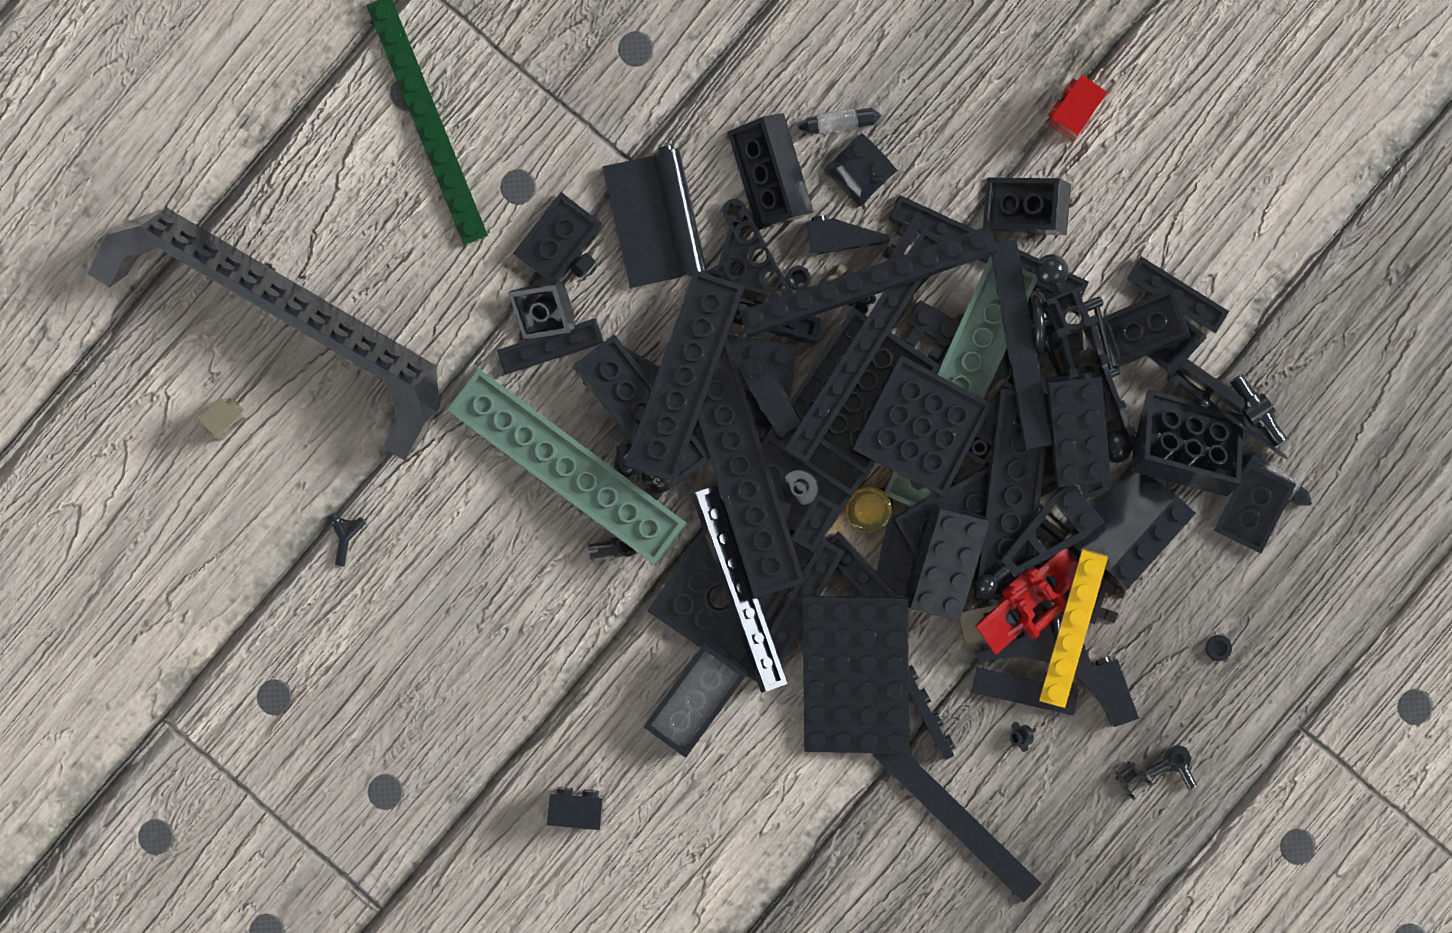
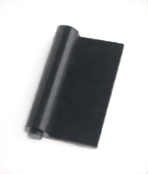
[602,145,707,288]

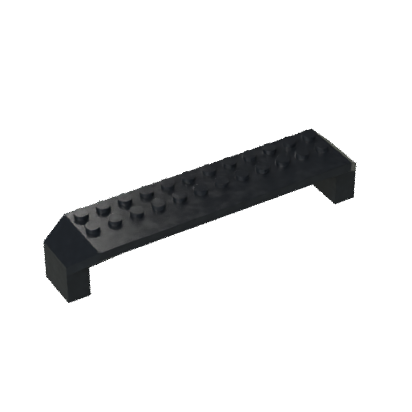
[88,208,440,460]

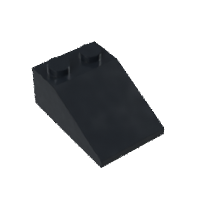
[983,177,1071,235]

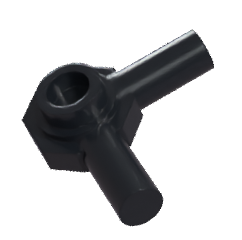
[1146,745,1197,790]

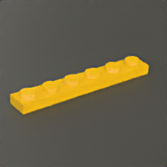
[1039,549,1108,708]

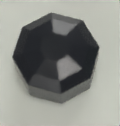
[571,253,596,278]
[786,265,812,291]

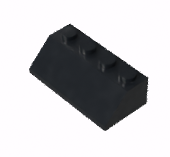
[728,113,814,231]

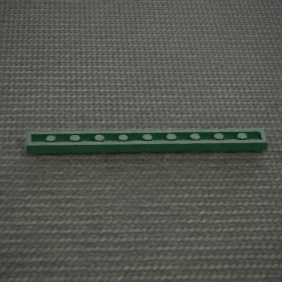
[366,0,489,246]

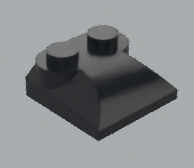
[824,133,897,207]
[508,278,574,340]

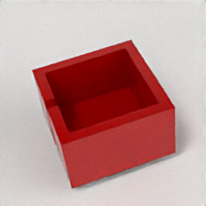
[1047,74,1107,141]

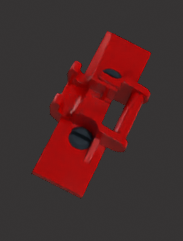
[975,548,1078,655]

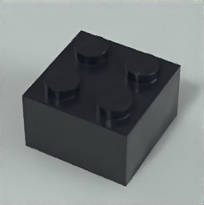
[547,787,604,830]

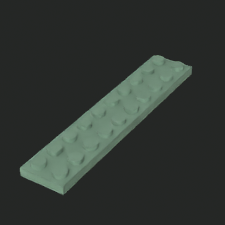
[884,255,1037,507]
[447,368,687,566]

